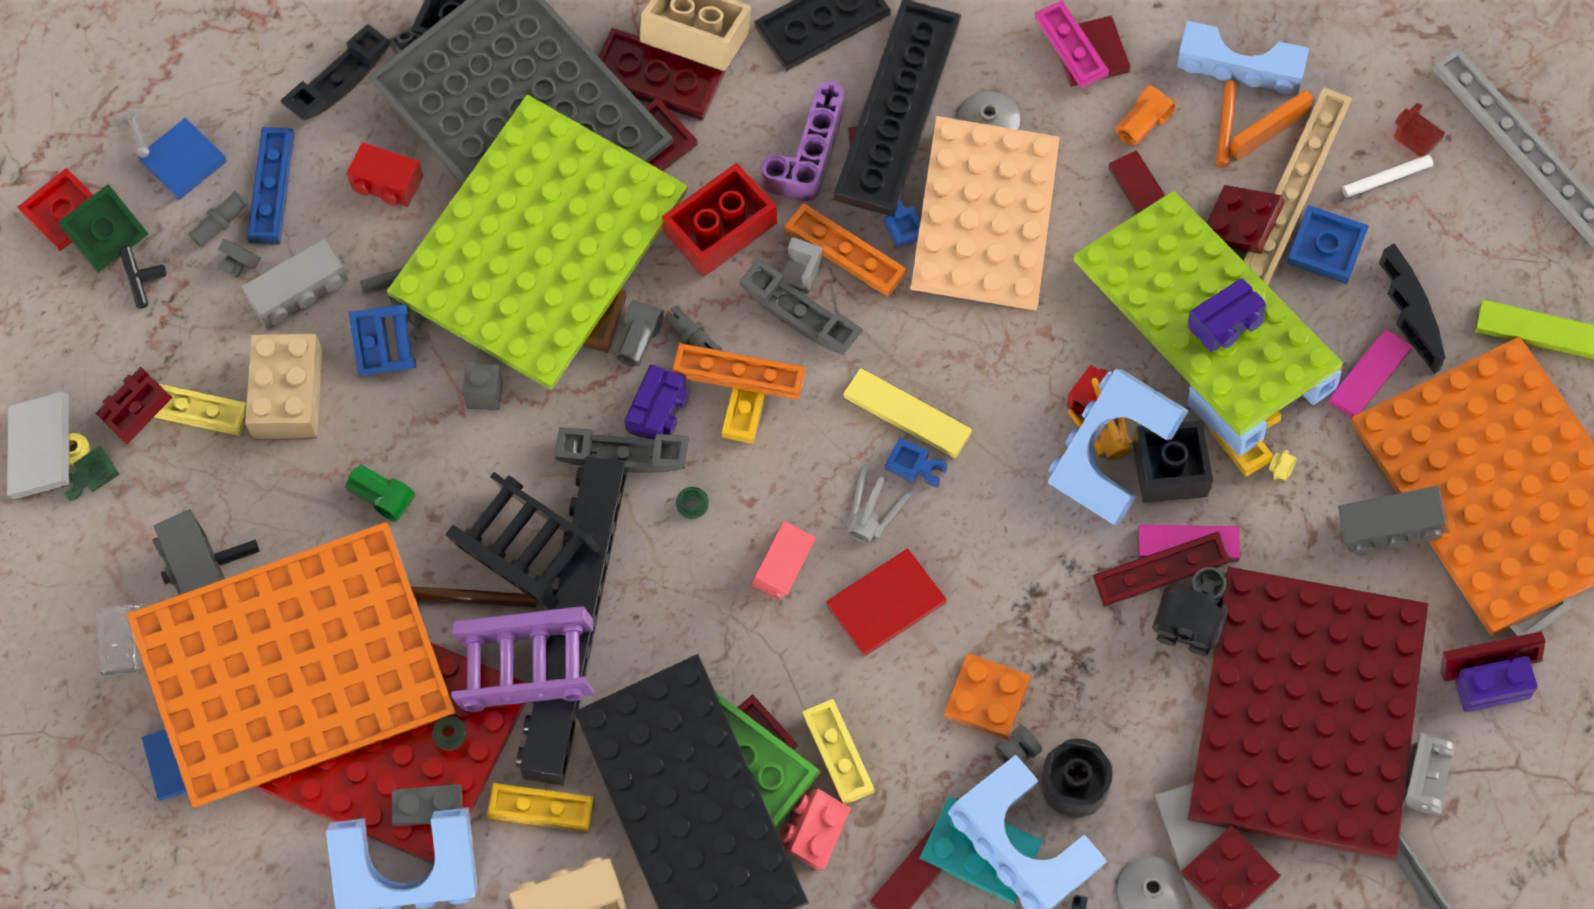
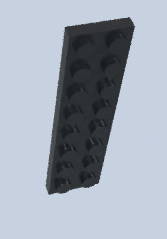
[833,0,962,217]

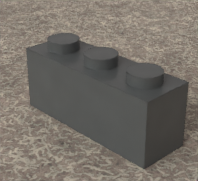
[1338,486,1449,554]

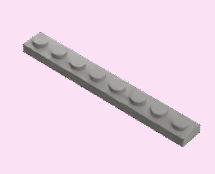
[1432,48,1594,248]

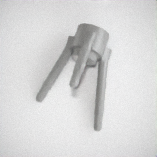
[846,466,910,543]

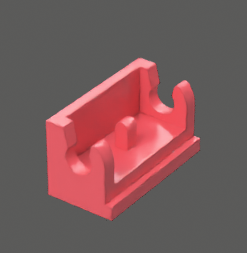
[750,521,816,599]

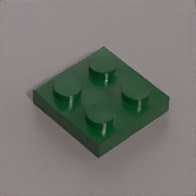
[57,184,149,273]

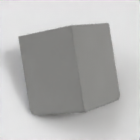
[782,237,823,293]

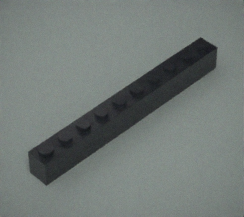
[516,456,627,785]

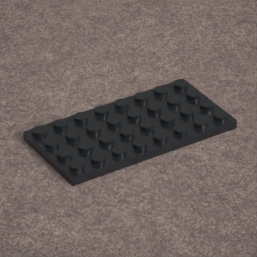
[574,654,810,909]

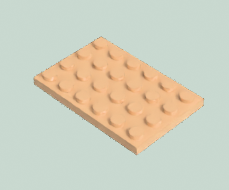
[910,116,1060,311]

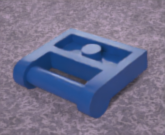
[348,304,417,376]

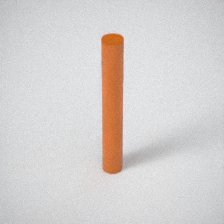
[1215,80,1237,168]

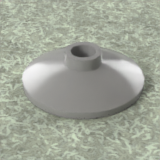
[958,91,1020,130]
[1117,857,1187,909]

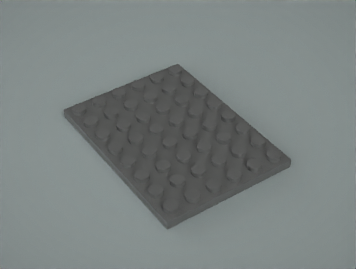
[368,0,673,185]

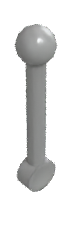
[125,111,149,158]

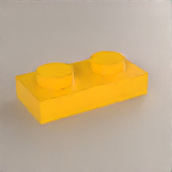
[722,388,766,444]

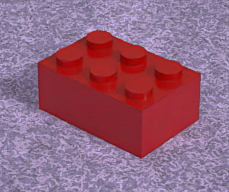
[662,162,777,278]

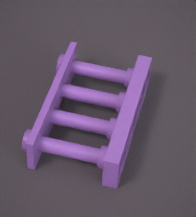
[452,606,594,712]

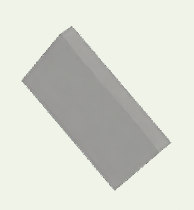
[7,391,69,499]

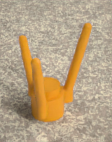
[1068,378,1132,460]

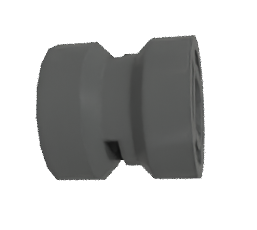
[1190,567,1226,606]
[994,725,1042,764]

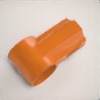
[1115,85,1177,146]

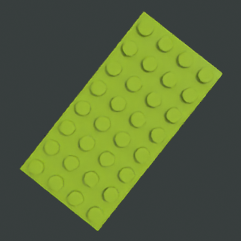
[1074,191,1343,436]

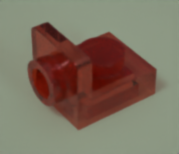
[1394,102,1445,157]

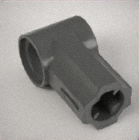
[613,300,664,367]

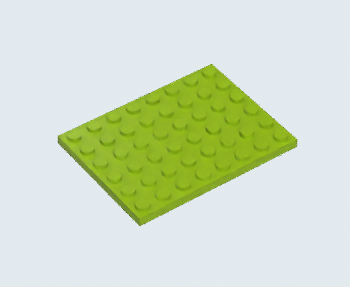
[387,94,688,391]

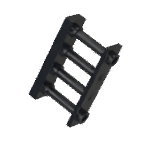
[445,472,600,610]

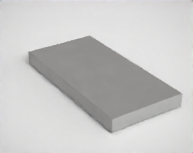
[1154,783,1267,909]

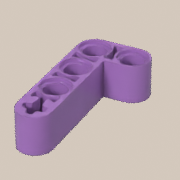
[761,81,844,201]

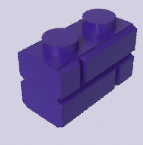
[1188,278,1266,352]
[624,365,690,439]
[1455,656,1538,713]

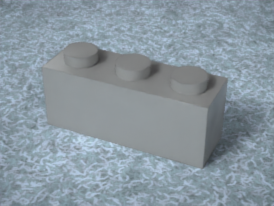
[241,239,349,329]

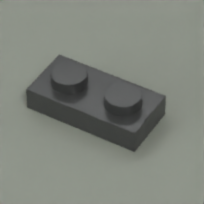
[392,784,463,827]

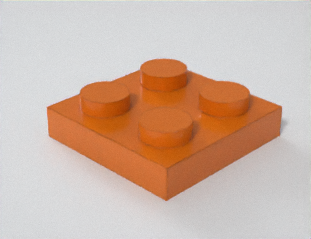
[944,653,1031,740]

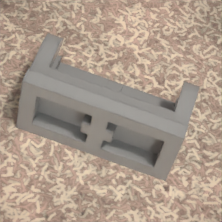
[1403,732,1454,816]

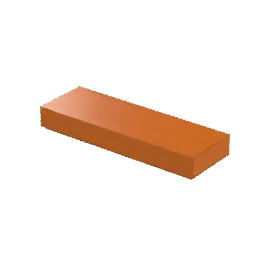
[1230,90,1314,161]

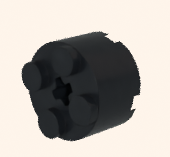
[1152,587,1229,656]
[1041,739,1113,817]

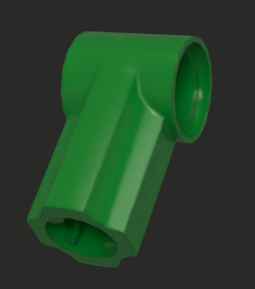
[345,464,416,522]

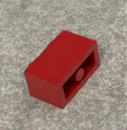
[346,142,423,207]

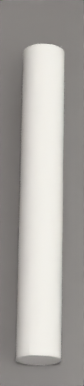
[1342,155,1433,198]

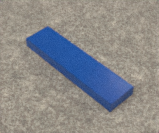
[247,127,295,244]

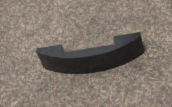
[281,24,390,121]

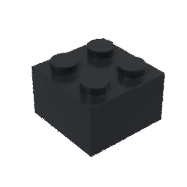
[1132,420,1213,503]

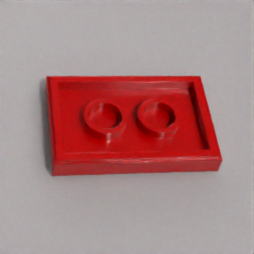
[826,548,947,657]

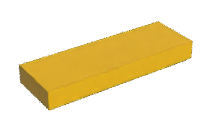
[486,783,595,833]

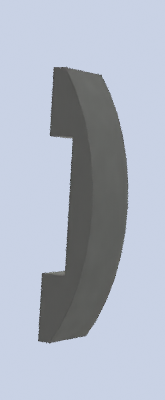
[739,258,863,355]
[555,427,689,473]

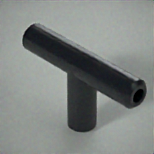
[119,246,166,309]

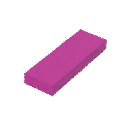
[1035,0,1109,89]
[1328,328,1412,418]
[1138,525,1240,561]

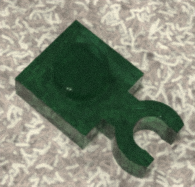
[61,445,120,501]

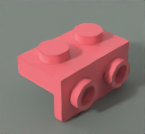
[779,789,851,870]

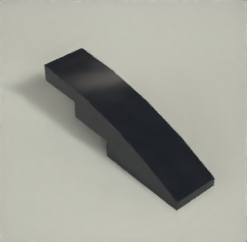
[1379,243,1446,374]

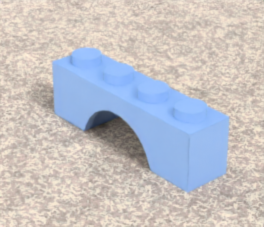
[1176,21,1309,95]

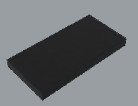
[754,0,891,72]

